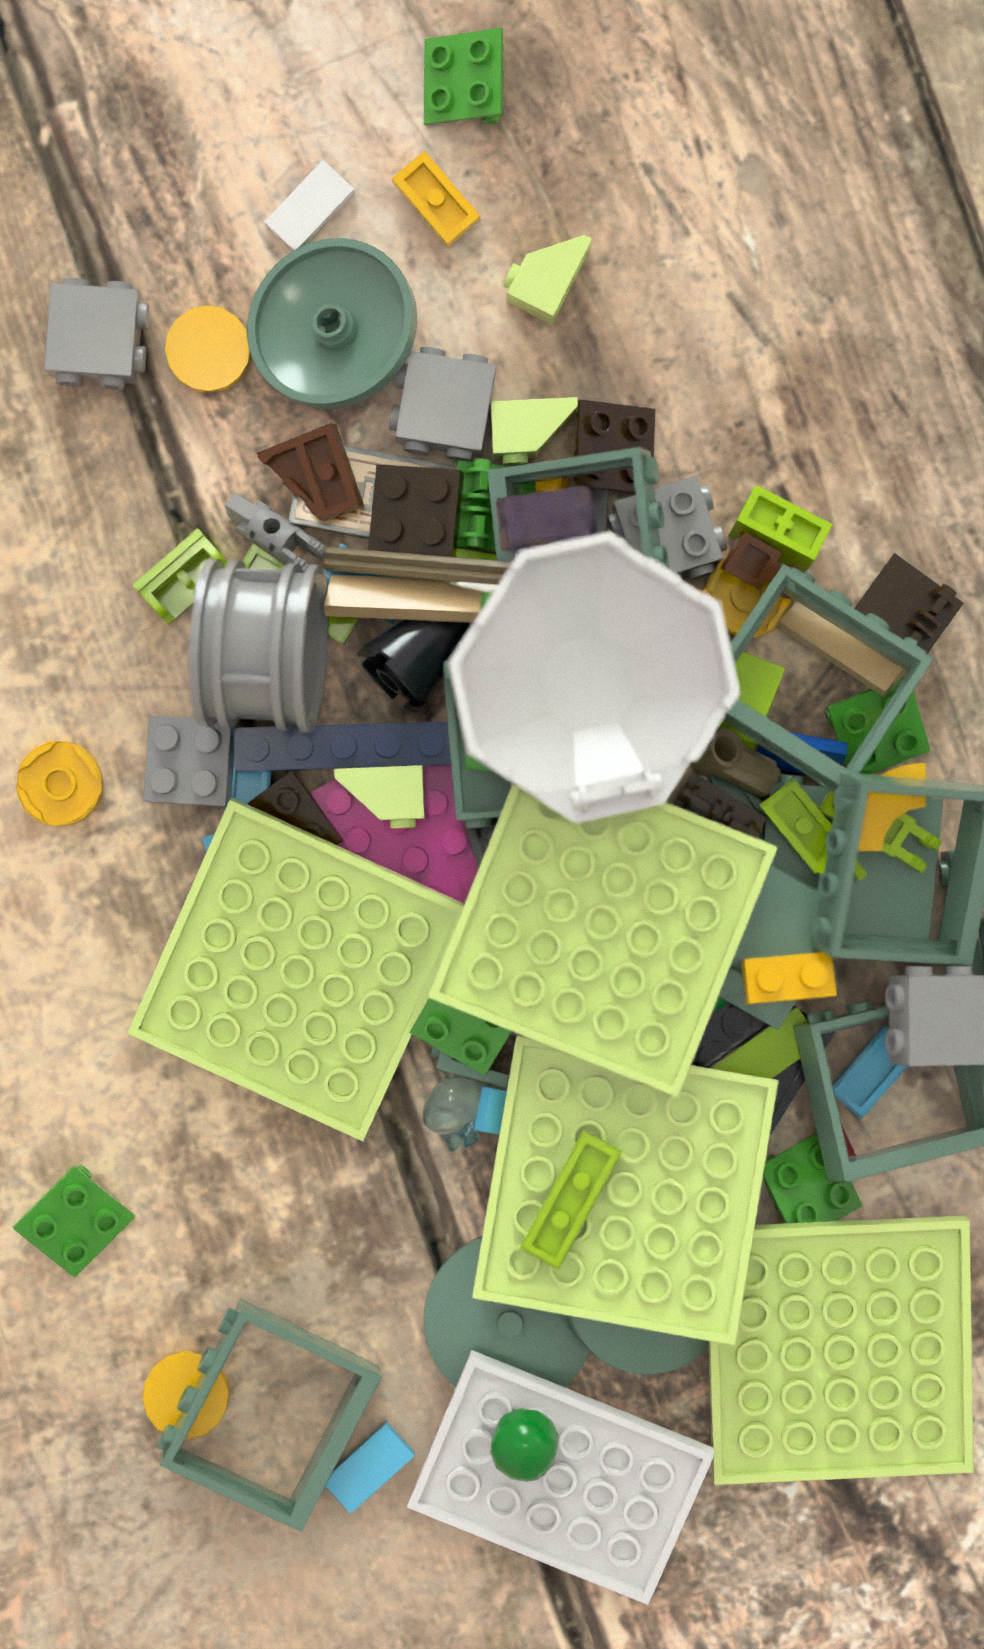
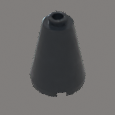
[357,620,473,713]

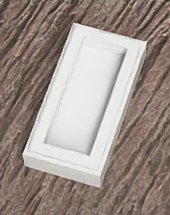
[264,160,355,251]

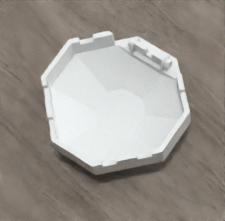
[447,532,740,824]

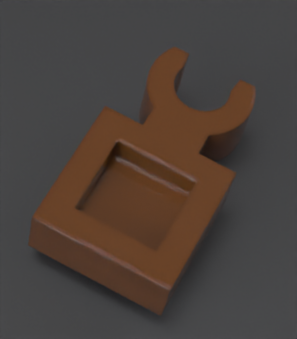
[720,531,803,599]

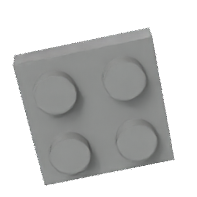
[143,715,236,807]

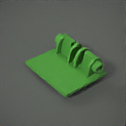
[424,28,504,125]
[456,459,537,552]
[825,676,931,775]
[409,998,512,1076]
[763,1132,863,1223]
[13,1164,135,1278]

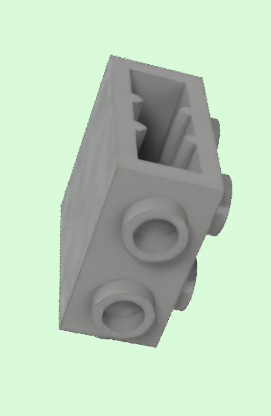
[44,278,150,390]
[389,347,496,461]
[607,476,727,580]
[885,966,984,1066]

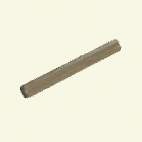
[324,547,512,585]

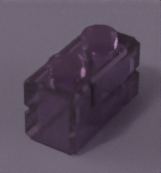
[496,486,598,556]

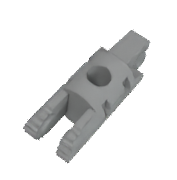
[225,493,327,573]

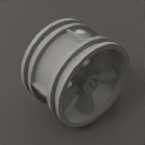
[189,559,329,733]

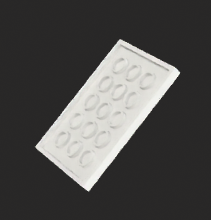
[407,1350,714,1605]

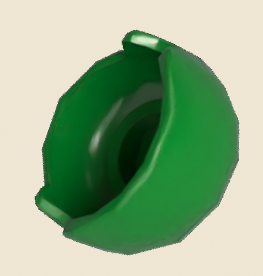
[490,1408,559,1482]

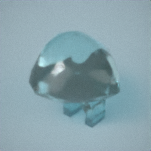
[422,1076,485,1152]

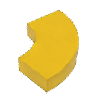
[858,763,926,852]

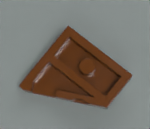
[257,423,364,521]

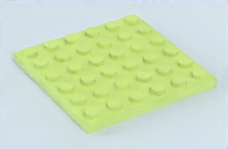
[428,784,778,1097]
[127,798,464,1141]
[472,1035,778,1346]
[708,1215,974,1485]

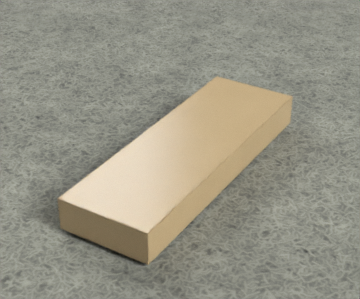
[779,601,906,698]

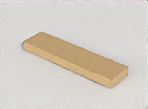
[324,575,498,623]

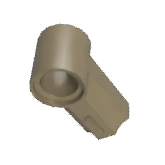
[689,729,780,798]

